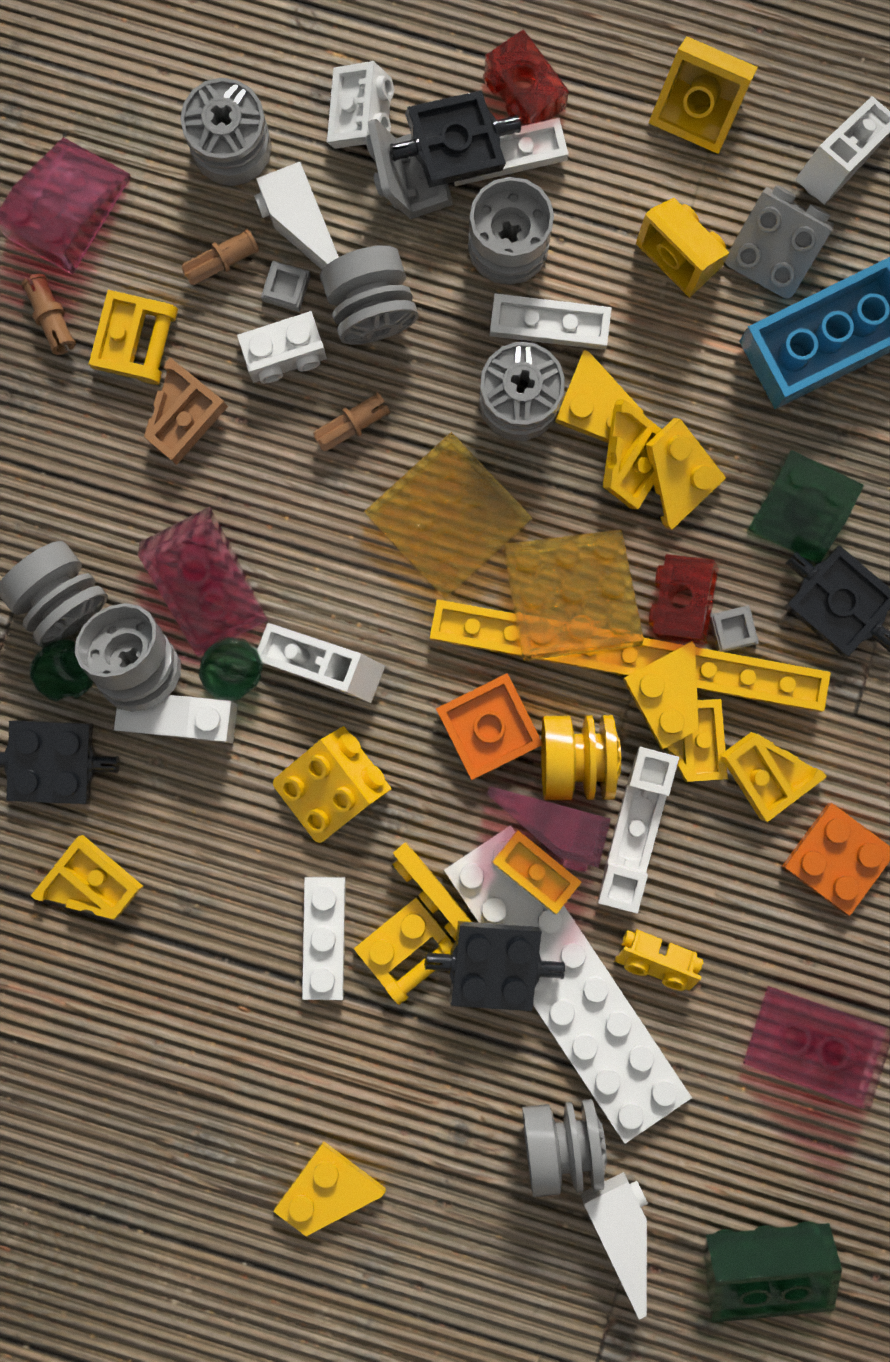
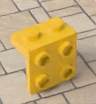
[273,726,392,843]

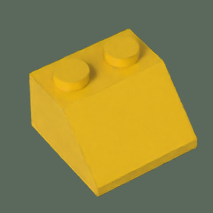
[648,36,758,154]
[635,198,729,298]

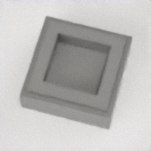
[261,261,311,312]
[709,605,759,652]

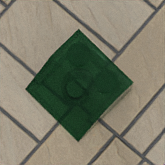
[747,450,864,564]

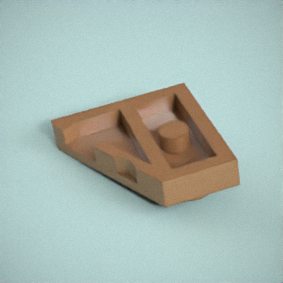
[144,357,228,465]

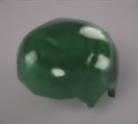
[199,637,263,701]
[29,639,94,702]

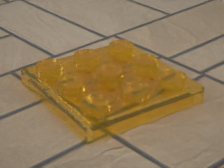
[364,432,532,600]
[504,529,644,661]

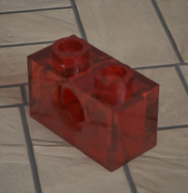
[483,29,569,126]
[649,554,719,645]

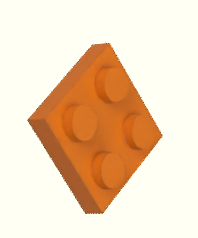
[436,673,543,781]
[781,803,890,916]

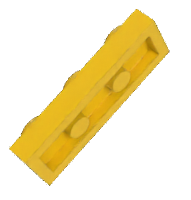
[392,842,473,941]

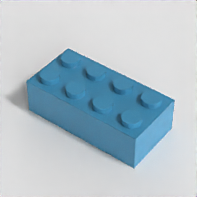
[739,257,890,409]

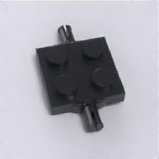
[389,90,521,188]
[785,545,890,658]
[0,720,120,804]
[424,921,565,1011]

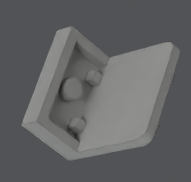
[365,119,453,219]
[725,185,834,298]

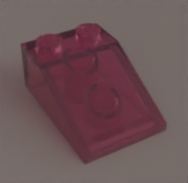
[0,137,131,275]
[138,507,268,656]
[486,786,611,873]
[743,986,890,1110]

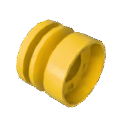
[541,715,621,800]

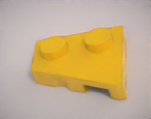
[555,350,644,444]
[603,399,662,509]
[646,418,726,530]
[623,641,699,750]
[665,699,728,782]
[719,732,827,822]
[31,835,143,920]
[273,1141,386,1236]

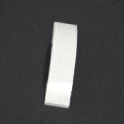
[598,746,679,914]

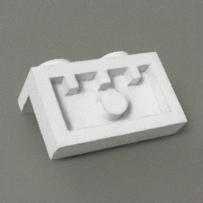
[327,61,394,149]
[237,311,327,384]

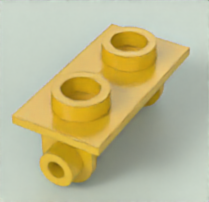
[614,929,703,991]

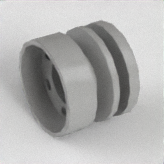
[180,78,272,186]
[468,177,554,285]
[320,245,419,345]
[479,342,565,441]
[0,541,108,648]
[75,603,181,712]
[522,1099,607,1198]

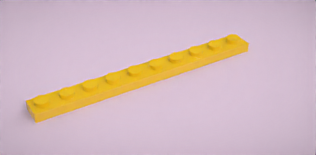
[430,599,831,712]

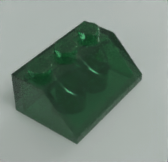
[704,1222,842,1323]

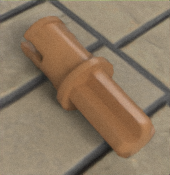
[181,229,259,285]
[313,392,390,451]

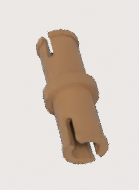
[22,274,76,355]

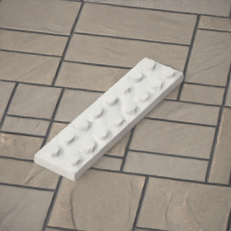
[444,825,692,1144]

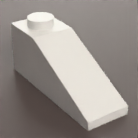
[795,96,890,205]
[254,162,339,269]
[254,623,385,703]
[114,695,238,744]
[580,1172,648,1320]

